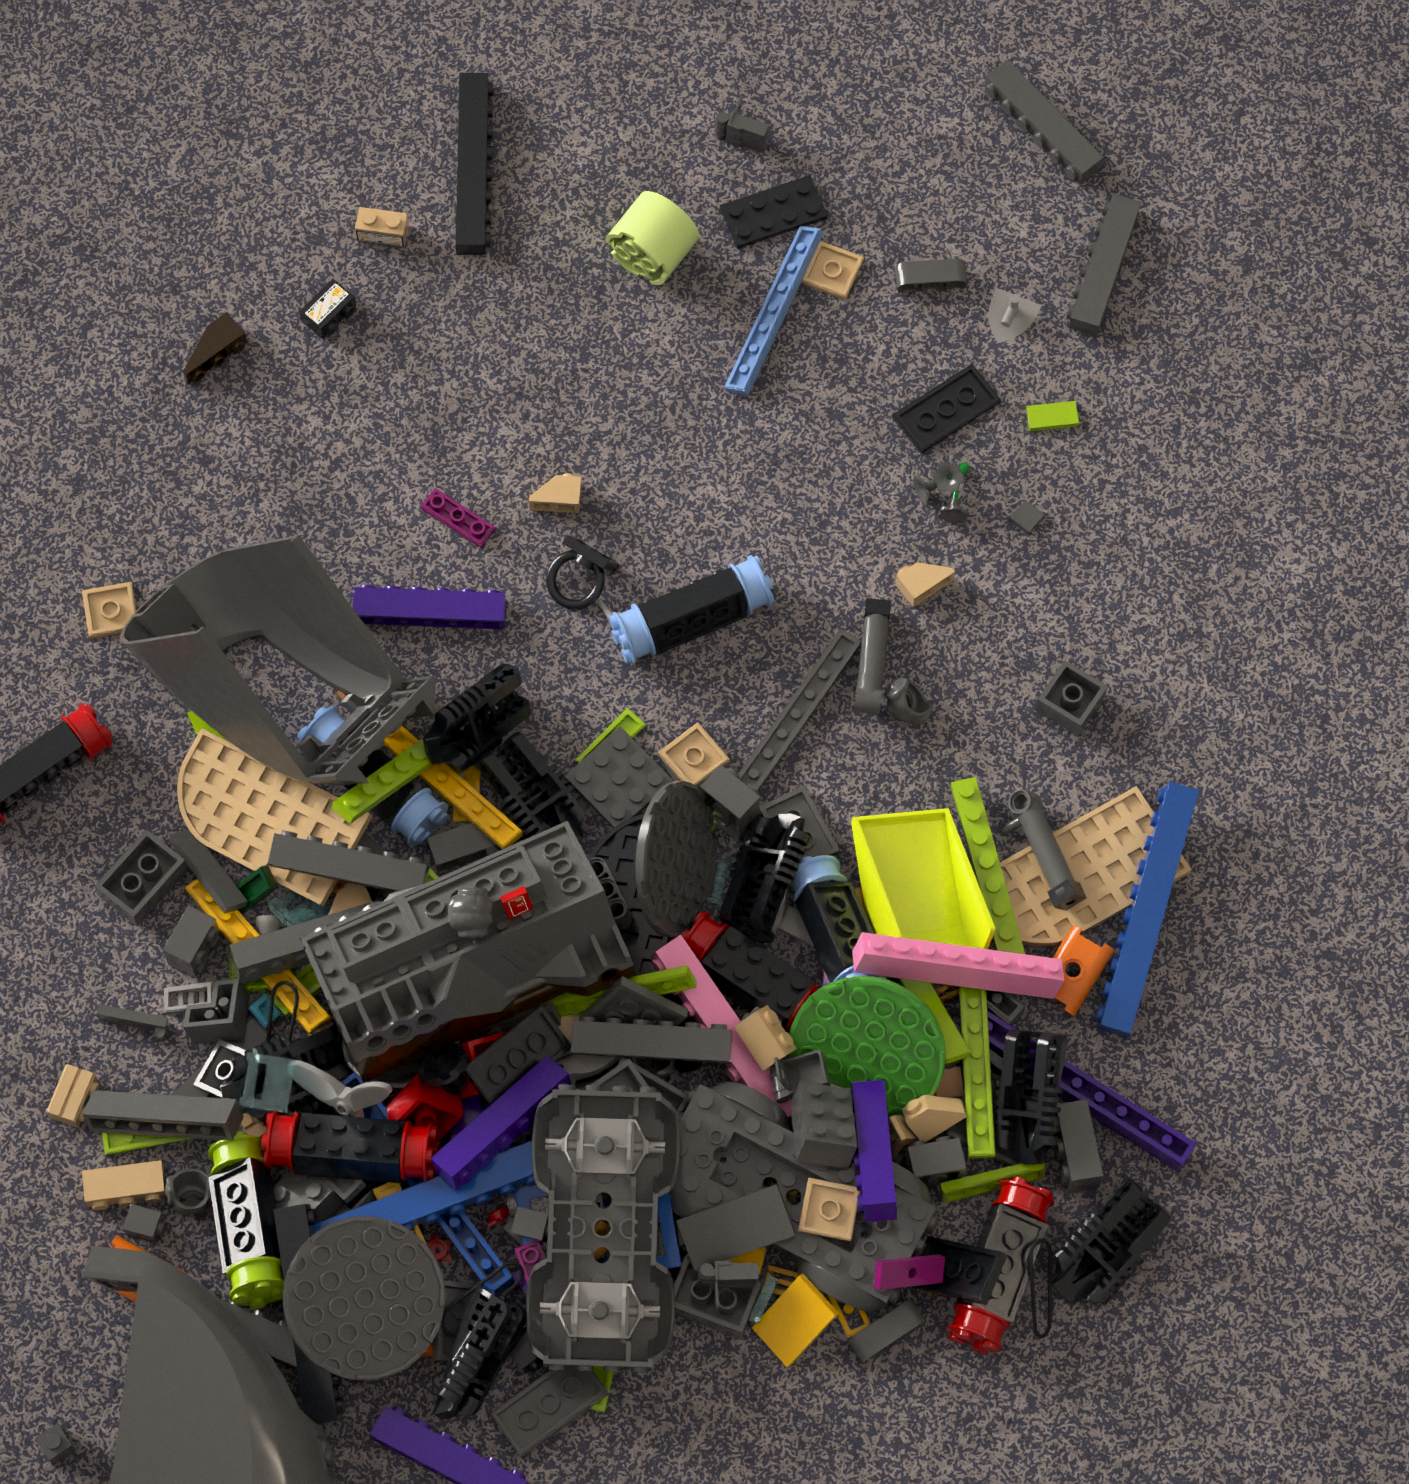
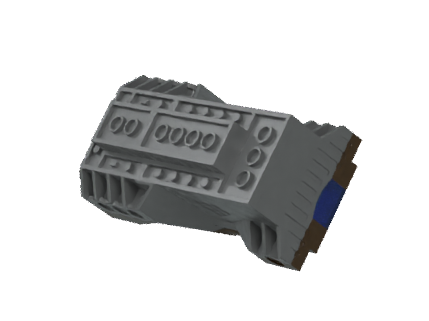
[298,821,637,1083]

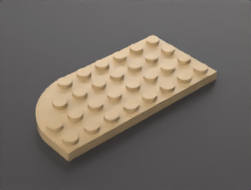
[177,728,373,907]
[1000,786,1192,947]

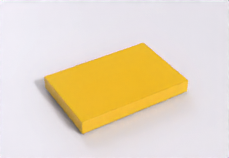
[752,1274,839,1367]

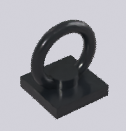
[546,535,620,610]

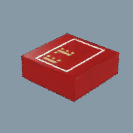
[500,886,533,920]

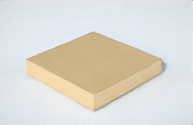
[801,241,864,300]
[82,582,137,639]
[658,722,730,787]
[798,1178,861,1242]

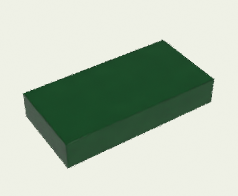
[236,865,278,913]

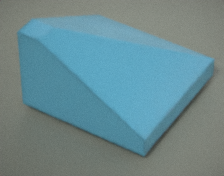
[249,994,281,1029]

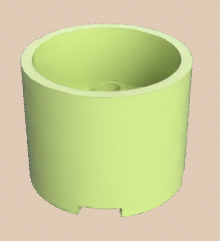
[605,191,699,285]

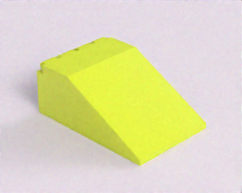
[851,808,995,949]

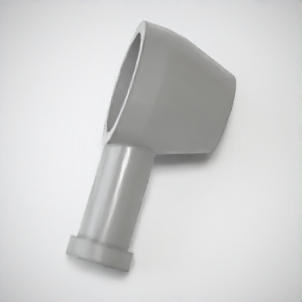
[255,915,304,935]

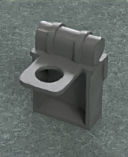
[714,96,769,152]
[769,1049,831,1104]
[698,1261,759,1313]

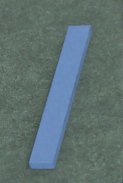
[724,226,824,396]

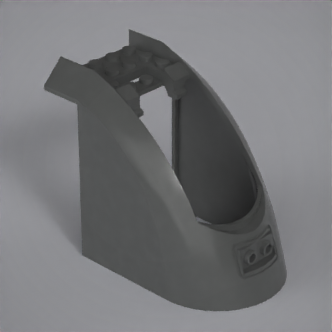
[120,535,436,785]
[83,1246,338,1484]

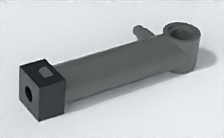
[854,598,891,715]
[1002,789,1087,911]

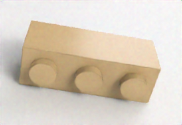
[82,1160,167,1211]

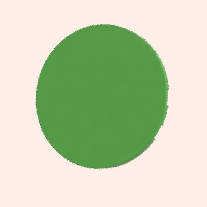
[789,976,946,1119]

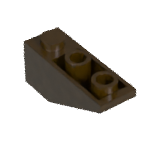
[183,312,247,385]

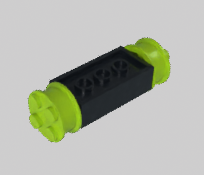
[208,1131,285,1310]

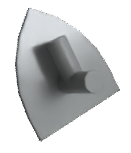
[989,288,1042,343]

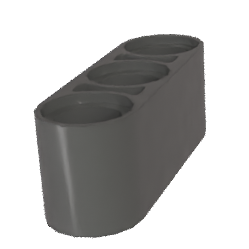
[895,259,968,293]
[589,857,633,930]
[848,1299,927,1365]

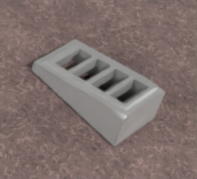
[164,981,214,1014]

